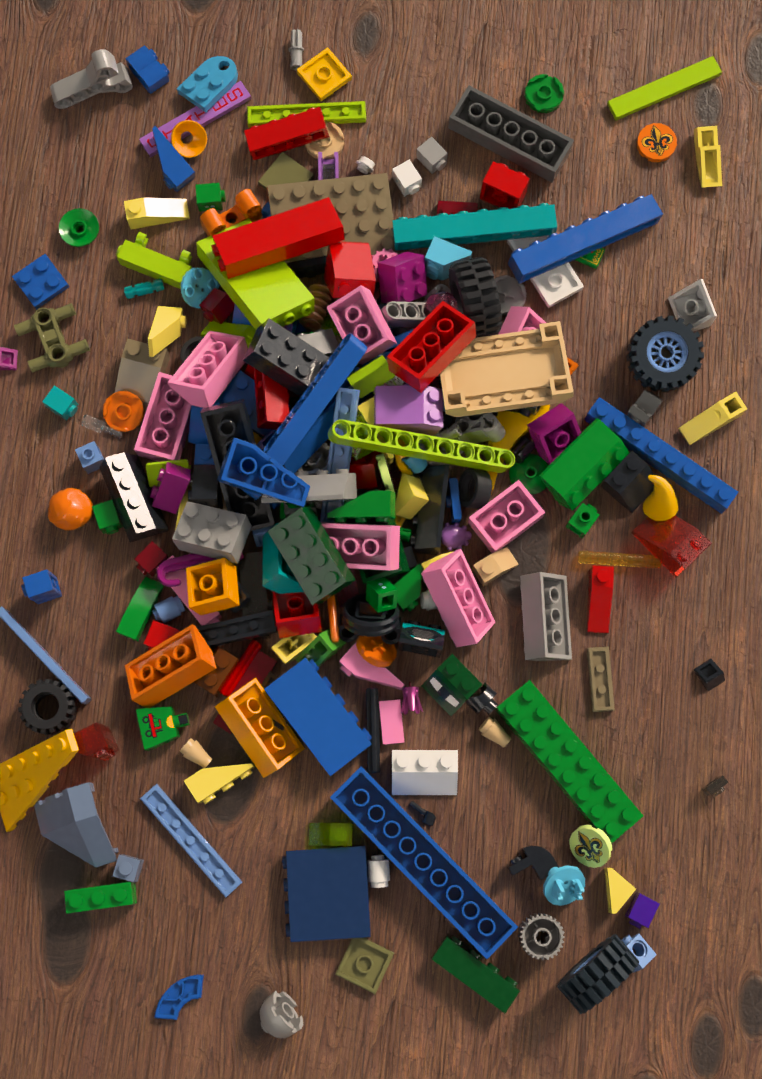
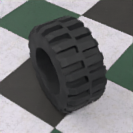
[448,257,502,338]

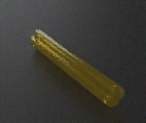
[578,551,662,568]

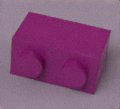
[150,462,191,514]

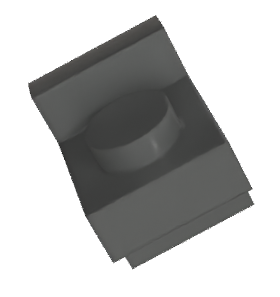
[627,389,663,427]

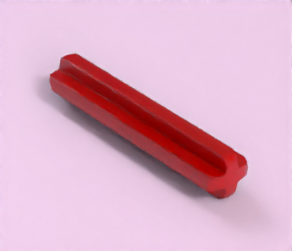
[220,640,262,697]

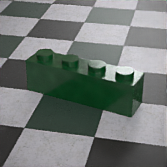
[431,935,520,1013]

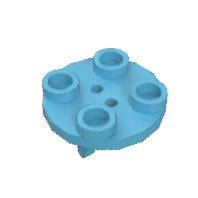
[181,268,219,308]
[543,865,585,906]

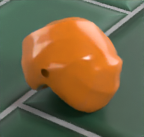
[48,488,94,531]

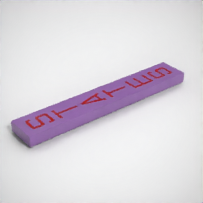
[139,81,251,158]

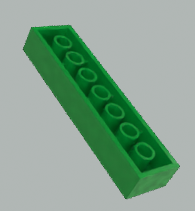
[495,680,643,844]

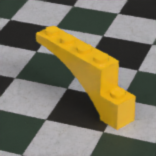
[485,404,550,495]

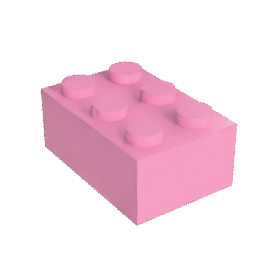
[326,285,397,365]
[468,480,545,553]

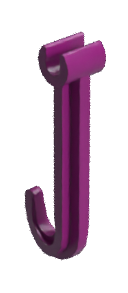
[157,553,244,587]

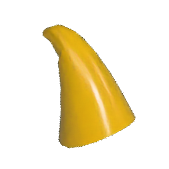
[643,475,678,521]

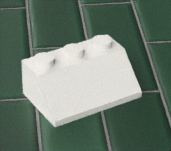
[392,750,458,795]

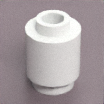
[367,855,390,888]

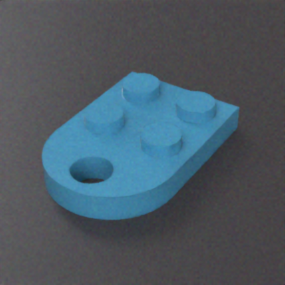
[176,56,238,112]

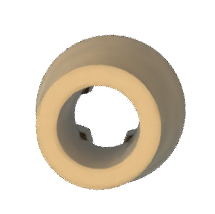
[479,717,511,748]
[180,738,212,768]

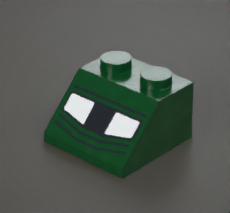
[421,654,483,716]

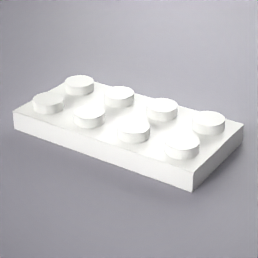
[507,236,584,308]

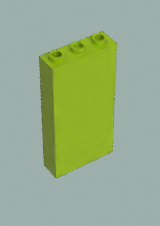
[196,219,315,330]

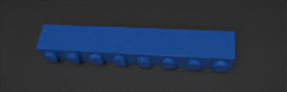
[508,194,663,284]
[584,397,738,514]

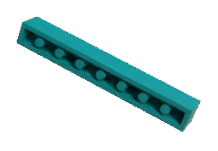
[392,203,557,251]

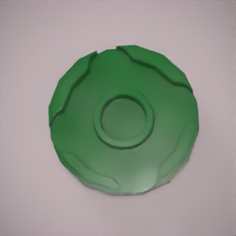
[524,74,564,113]

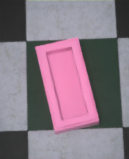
[379,699,404,745]

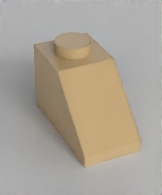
[472,547,519,587]

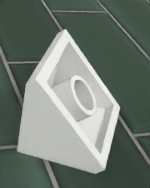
[668,279,717,332]

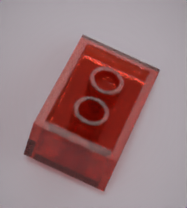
[631,516,712,577]

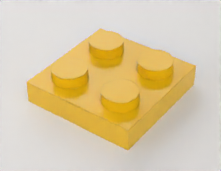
[297,47,352,101]

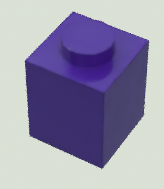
[625,892,660,929]

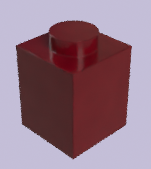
[199,288,235,324]
[134,541,169,577]

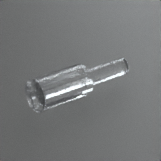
[81,414,123,438]

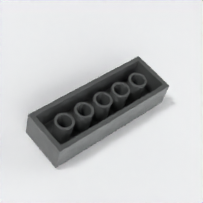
[448,85,574,183]

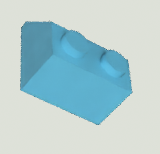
[425,236,472,280]

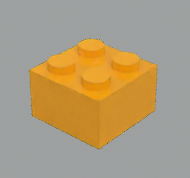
[186,558,240,615]

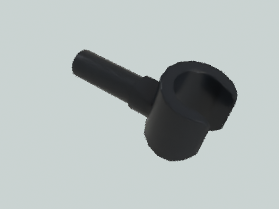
[409,801,436,826]

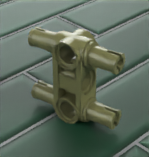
[14,303,91,373]

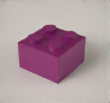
[378,252,427,304]
[527,403,581,465]

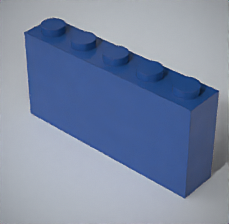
[264,657,372,776]

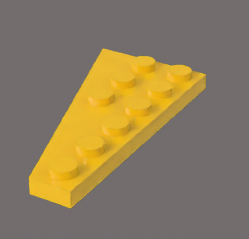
[0,729,79,832]

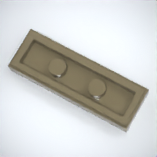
[587,647,615,712]

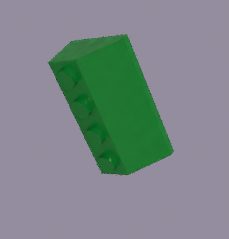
[539,418,629,511]

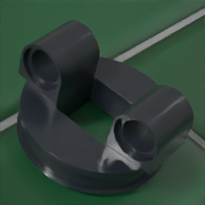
[338,594,401,644]

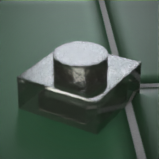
[702,775,729,797]

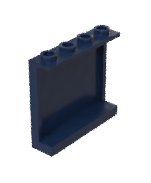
[282,846,371,942]

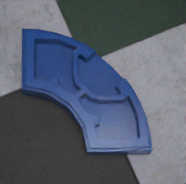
[155,974,204,1020]

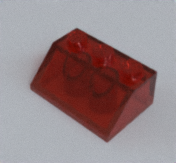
[74,722,119,761]

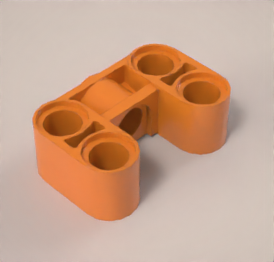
[200,189,262,237]

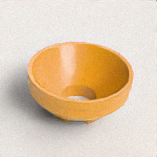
[171,120,207,158]

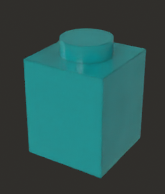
[42,385,79,421]

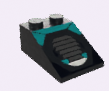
[398,620,445,658]

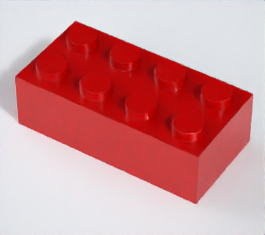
[387,301,476,393]

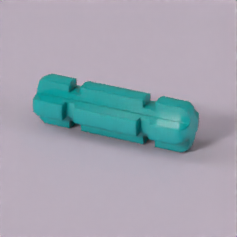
[124,278,164,299]

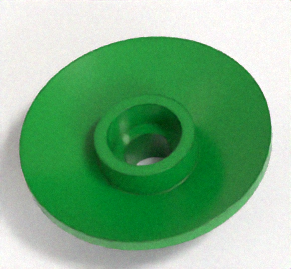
[59,208,99,247]
[509,454,548,495]

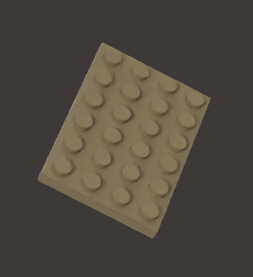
[267,173,398,264]

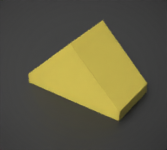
[395,473,429,520]
[271,633,317,664]
[604,868,636,914]

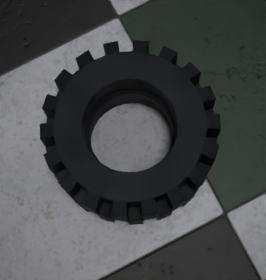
[18,679,78,735]

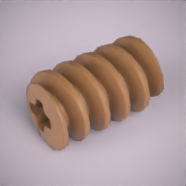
[298,284,332,331]

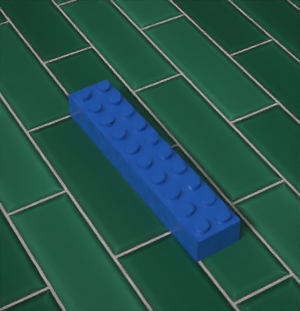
[330,766,518,959]

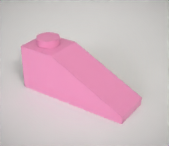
[339,643,405,690]

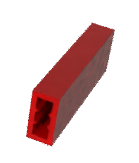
[211,197,345,279]

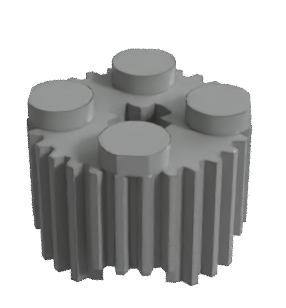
[518,913,565,960]

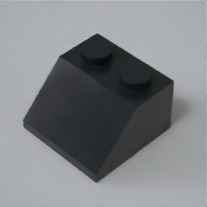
[601,451,654,514]

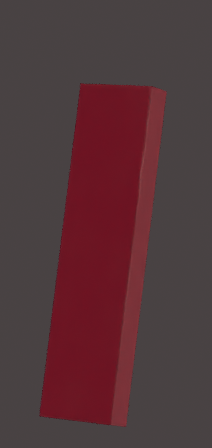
[213,650,278,735]

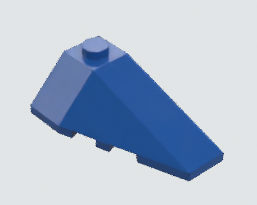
[217,438,310,507]

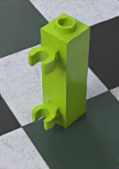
[116,232,192,289]

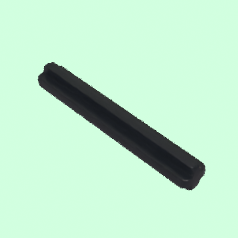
[366,687,380,773]

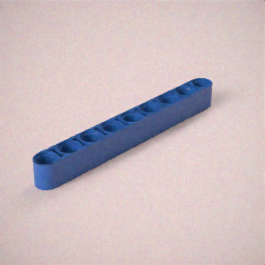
[241,333,367,500]

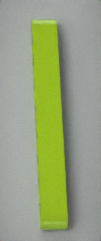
[328,420,515,473]

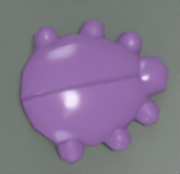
[441,522,472,551]

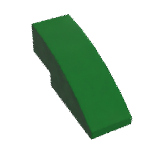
[116,577,164,642]

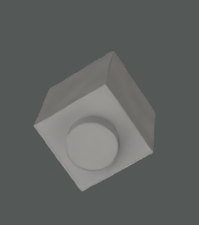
[416,136,448,174]

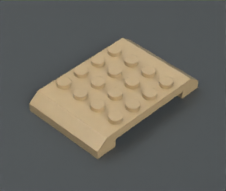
[440,321,574,417]

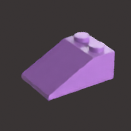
[374,385,443,436]

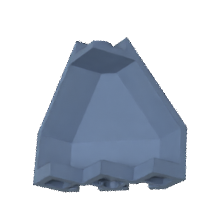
[34,782,119,867]

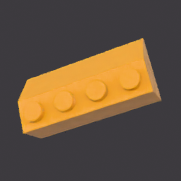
[214,678,305,778]

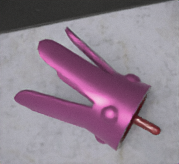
[401,682,423,715]

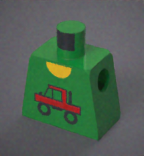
[136,707,190,751]

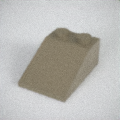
[114,339,170,412]

